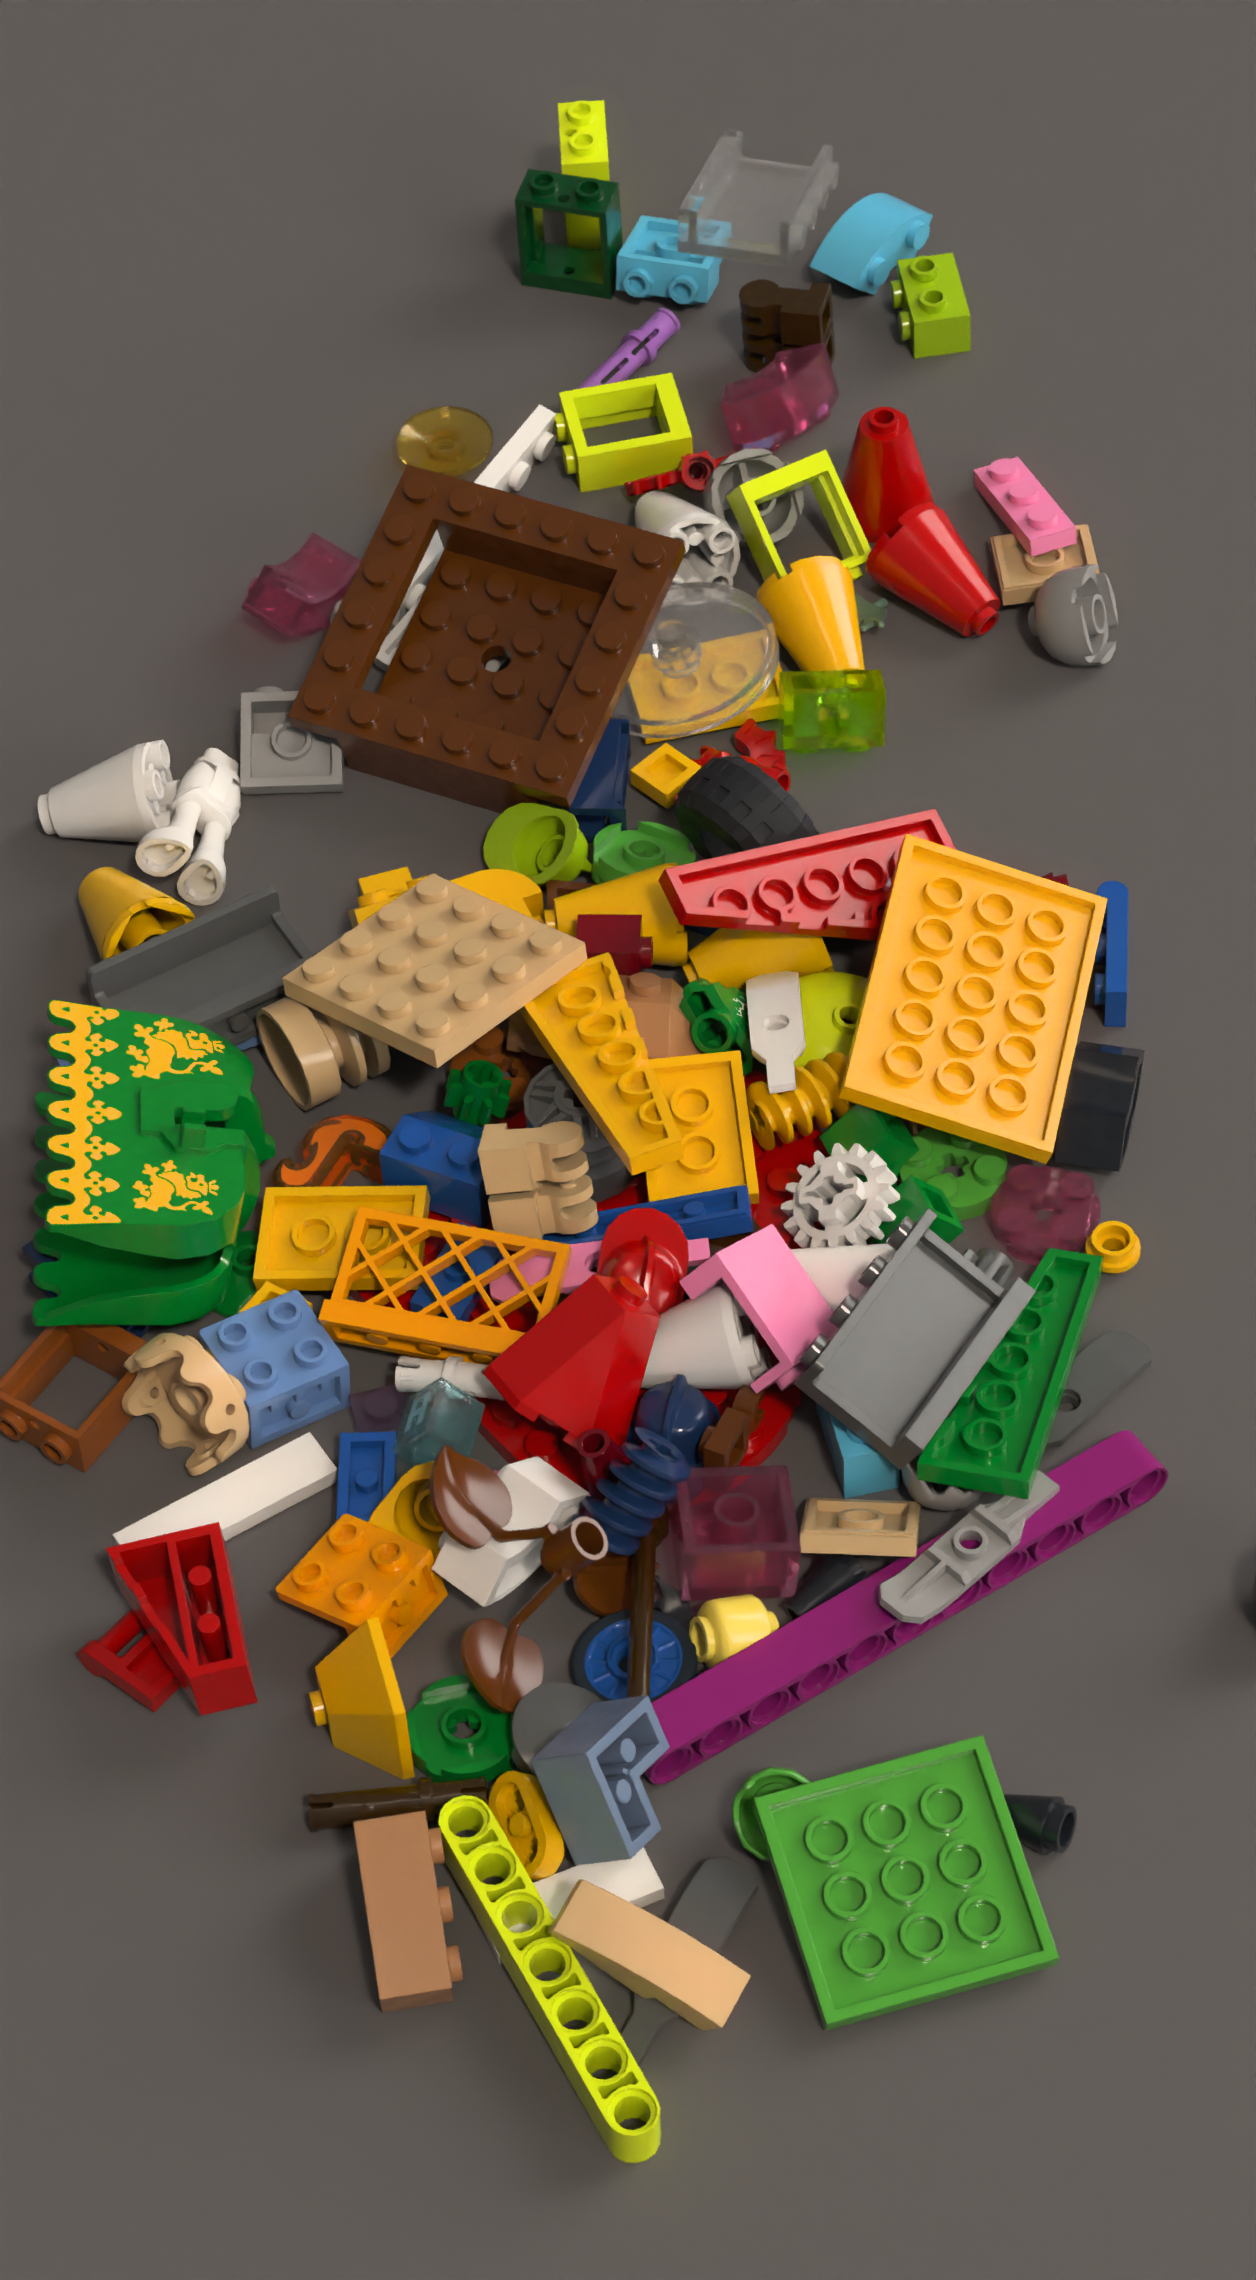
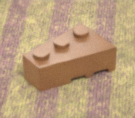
[353,1811,463,2012]

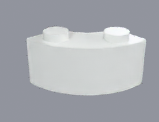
[432,1456,590,1607]

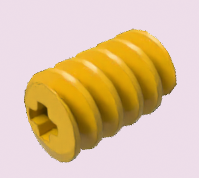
[746,1051,856,1150]

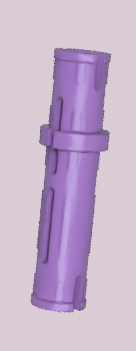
[574,307,680,390]

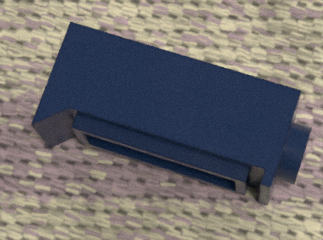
[568,719,631,843]

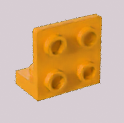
[276,1514,448,1659]

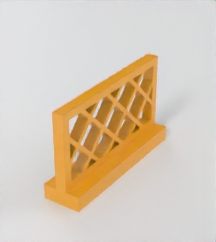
[318,1206,572,1365]

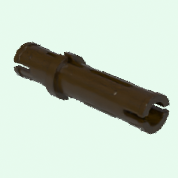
[308,1776,489,1832]

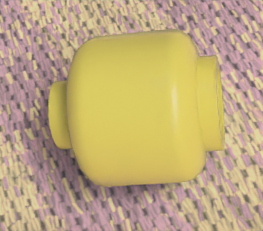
[689,1594,779,1669]

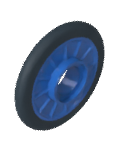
[571,1609,698,1703]

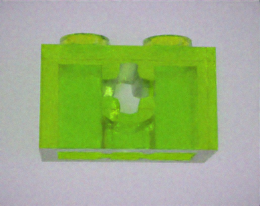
[778,669,886,753]

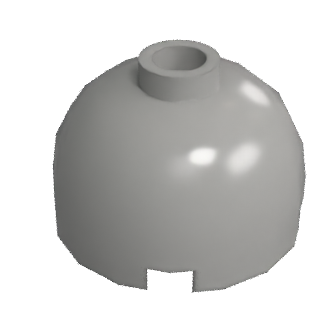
[702,448,804,549]
[1028,564,1118,666]

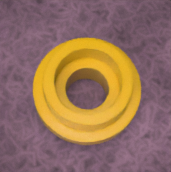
[1085,1221,1141,1273]

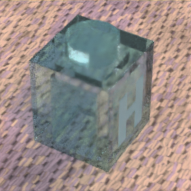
[393,1377,485,1466]

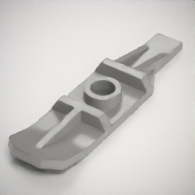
[879,1470,1060,1624]

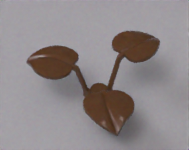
[430,1445,660,1714]

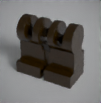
[739,279,835,386]

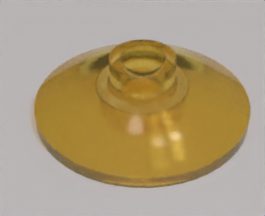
[396,406,493,476]

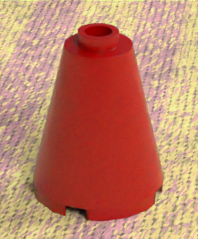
[841,407,934,543]
[865,502,1000,637]

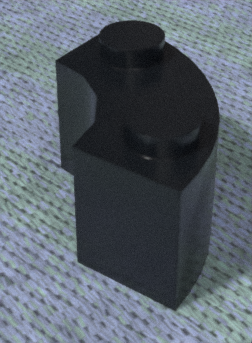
[1054,1041,1145,1172]

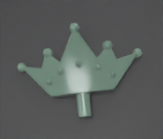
[855,594,888,632]

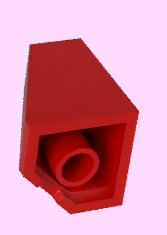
[483,1274,661,1449]

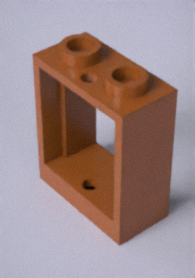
[0,1324,148,1473]

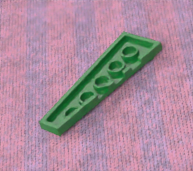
[917,1248,1103,1499]

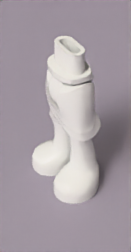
[135,747,241,906]

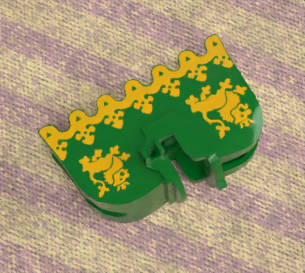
[32,999,276,1326]

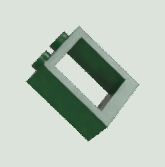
[515,169,623,300]

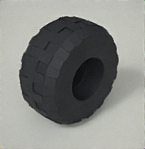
[675,755,820,860]

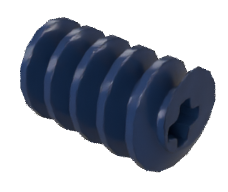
[570,1427,691,1555]

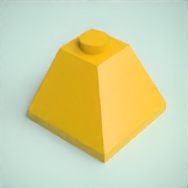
[308,1617,415,1780]

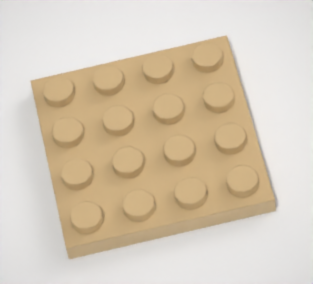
[282,873,588,1068]

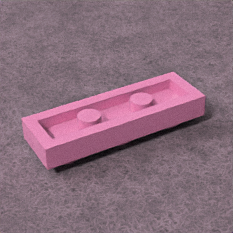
[973,457,1077,557]

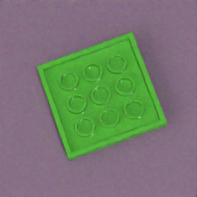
[753,1735,1059,2031]

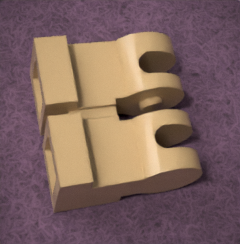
[478,1121,599,1239]

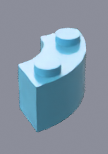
[809,193,933,295]

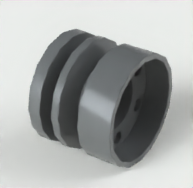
[523,1063,638,1202]

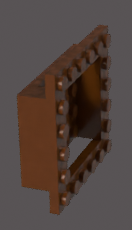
[287,464,686,814]

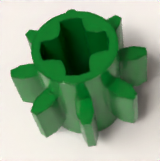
[443,1060,512,1126]

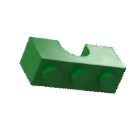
[820,1104,965,1244]

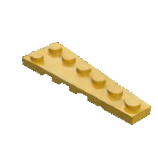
[518,952,684,1176]

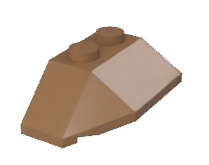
[507,972,707,1059]

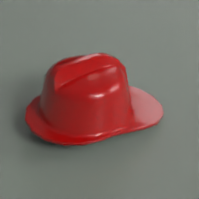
[596,1208,689,1315]

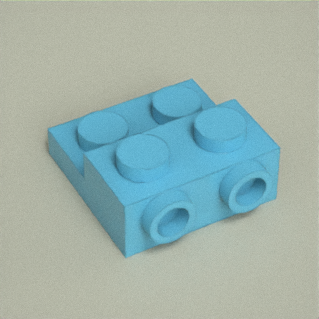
[616,215,732,305]

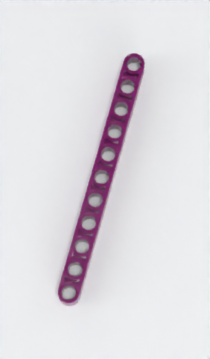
[644,1430,1169,1785]

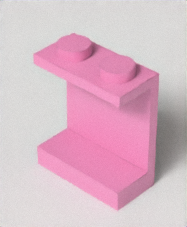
[679,1224,836,1394]

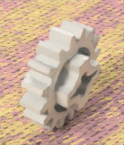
[781,1143,900,1248]

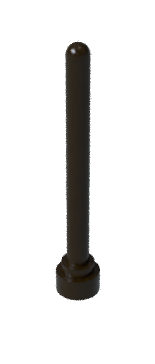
[626,1505,669,1699]

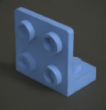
[200,1290,351,1449]

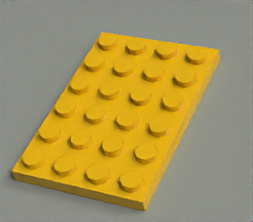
[838,834,1108,1164]

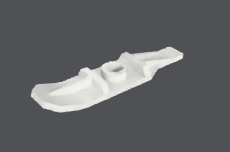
[746,971,806,1094]

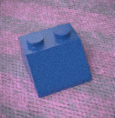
[379,1110,490,1228]

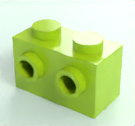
[889,252,971,359]

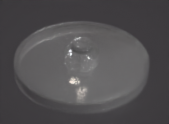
[610,582,780,738]

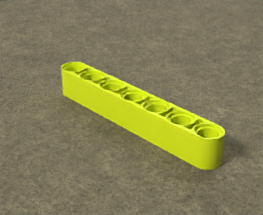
[438,1795,661,2163]

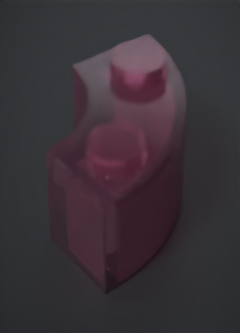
[721,343,839,453]
[241,533,362,637]

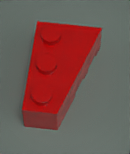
[105,1522,258,1716]

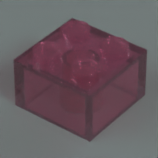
[669,1465,801,1601]

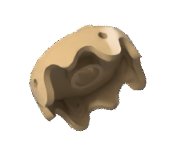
[121,1333,250,1476]

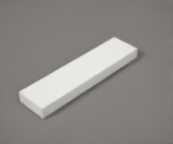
[112,1432,338,1546]

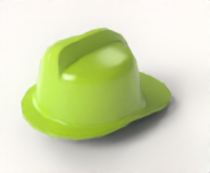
[483,803,592,888]

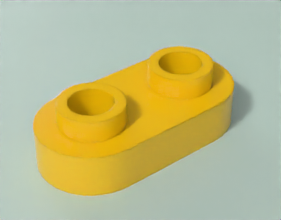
[488,1771,564,1881]

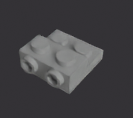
[240,686,344,795]

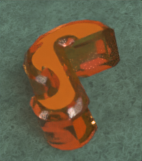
[272,1114,392,1187]

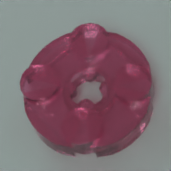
[991,1164,1101,1265]

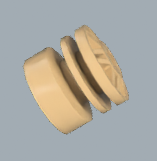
[256,996,391,1111]

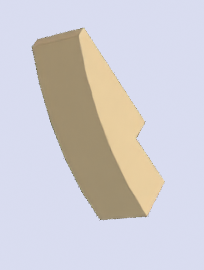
[548,1879,751,2031]

